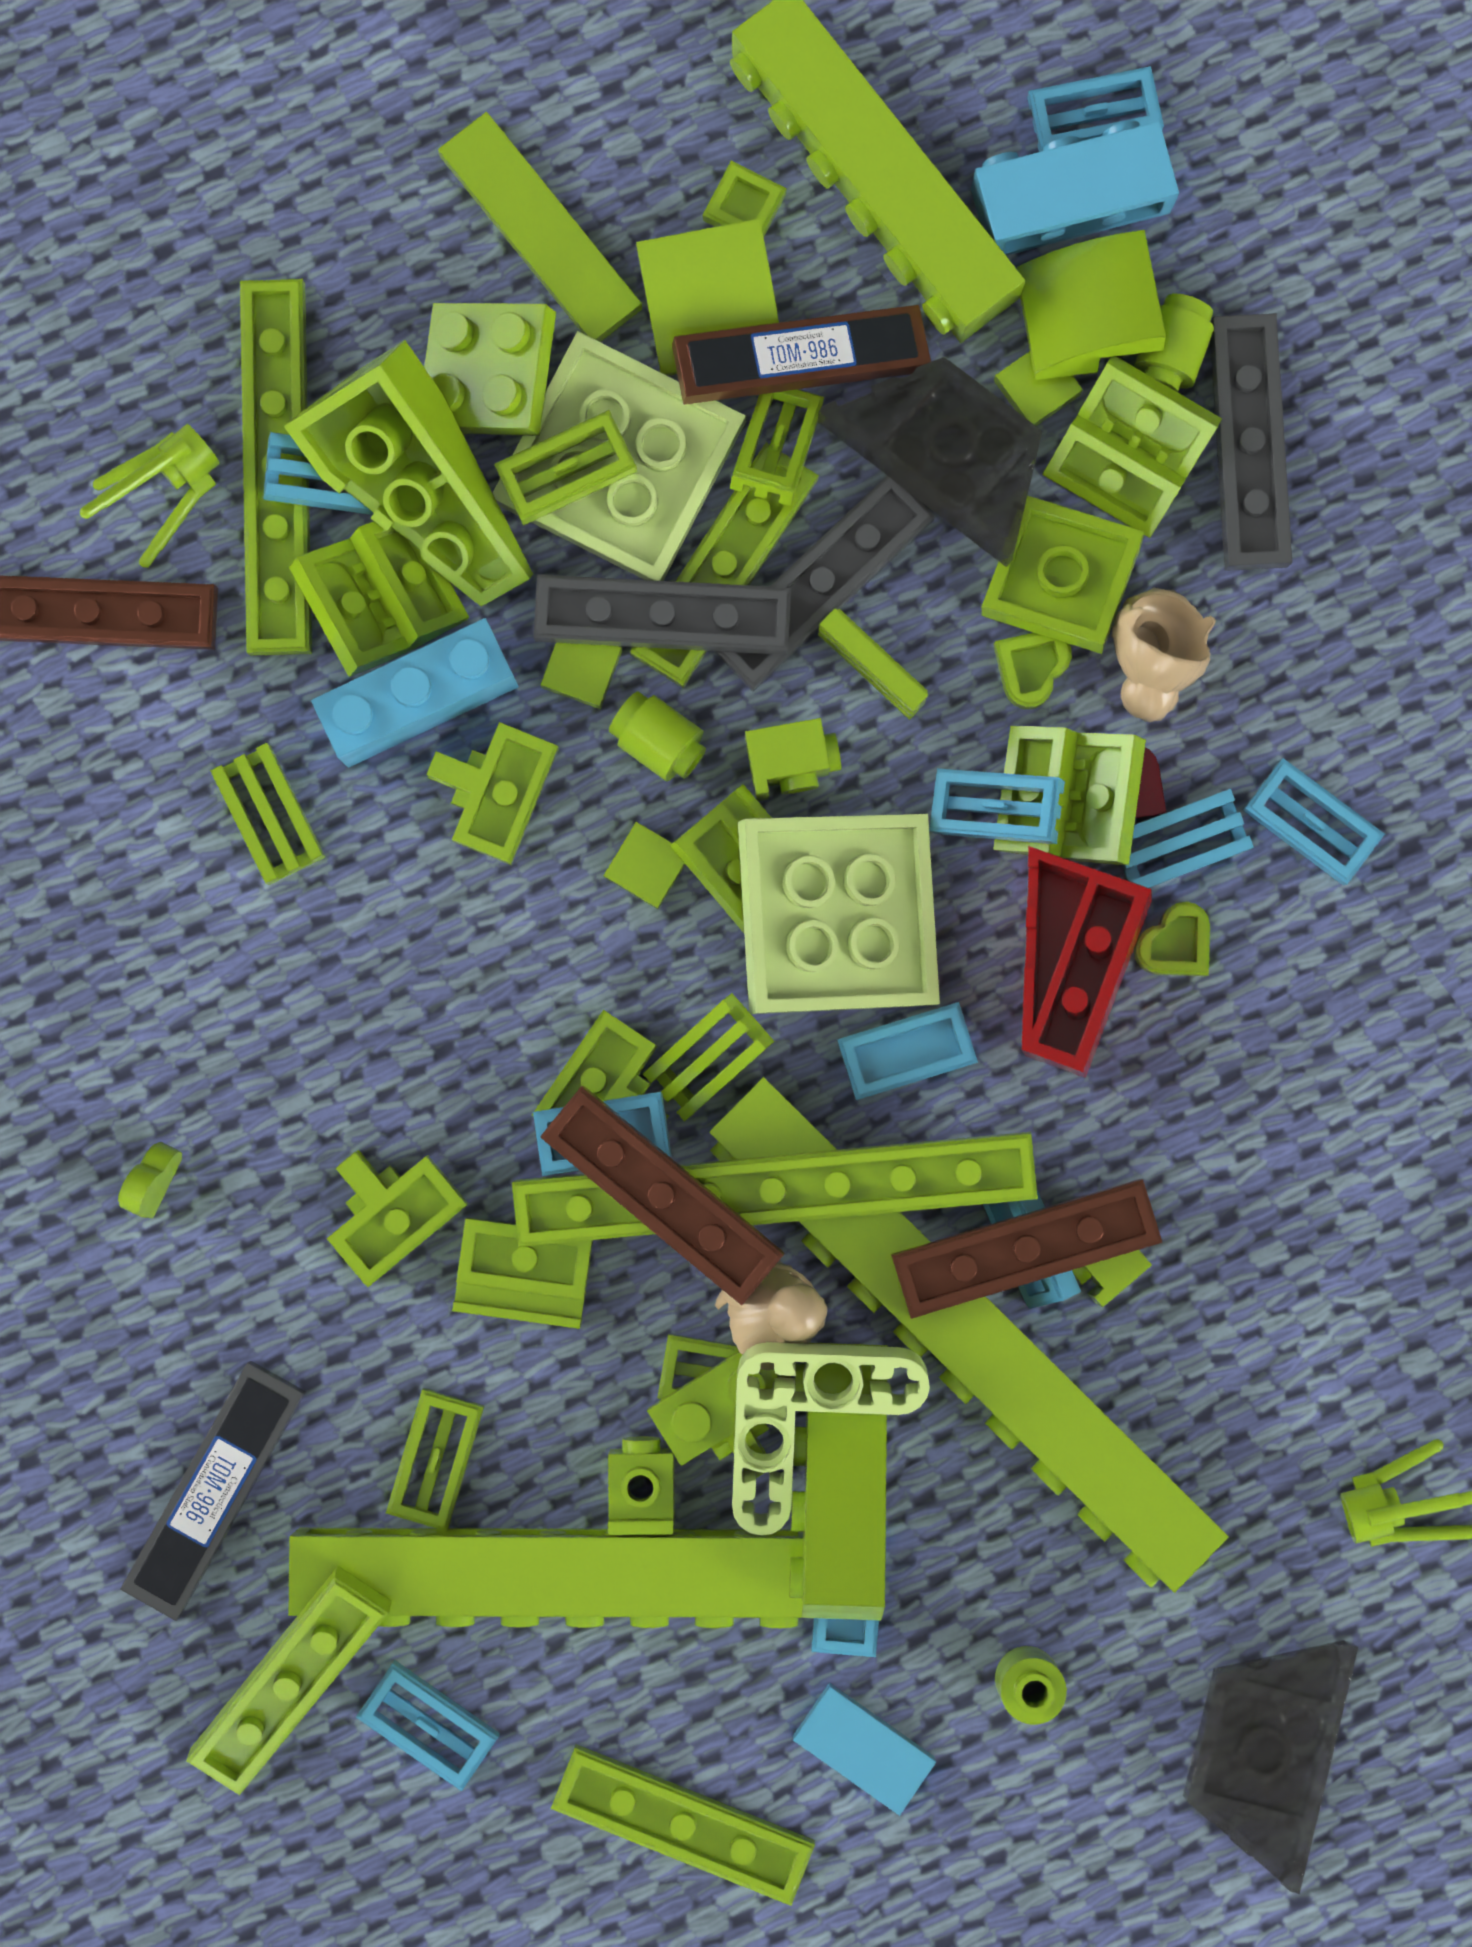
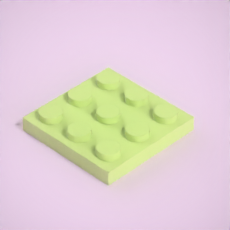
[493,331,746,581]
[738,814,940,1014]

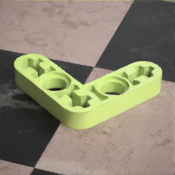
[732,1342,930,1536]

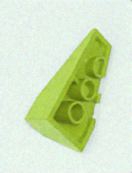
[284,340,533,607]

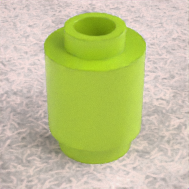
[1134,293,1214,392]
[609,691,706,782]
[995,1646,1067,1725]

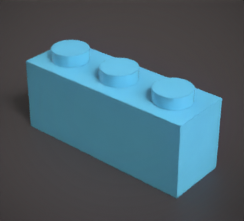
[971,120,1179,256]
[311,618,519,768]

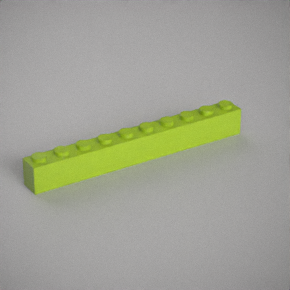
[709,1077,1229,1593]

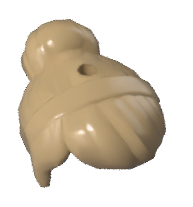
[1111,588,1216,722]
[715,1260,827,1370]

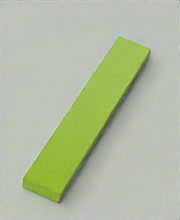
[240,279,312,656]

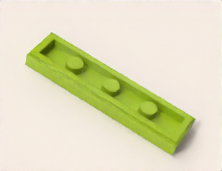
[438,111,642,342]
[630,442,819,688]
[186,1566,392,1795]
[551,1744,815,1906]

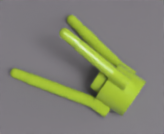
[79,423,220,568]
[1340,1439,1472,1547]

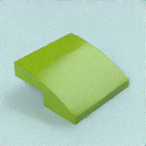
[636,218,779,376]
[1017,230,1166,380]
[1042,356,1222,538]
[289,522,470,677]
[993,726,1146,865]

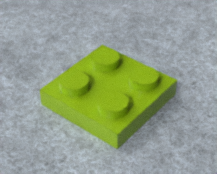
[424,303,556,436]
[981,494,1145,654]

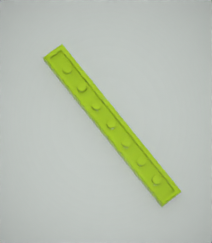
[512,1132,1038,1247]

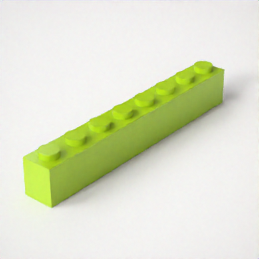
[288,1527,804,1629]

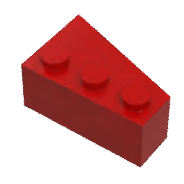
[1021,846,1152,1078]

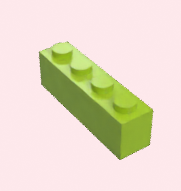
[789,1343,888,1621]

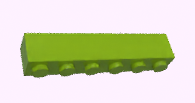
[730,0,1026,343]

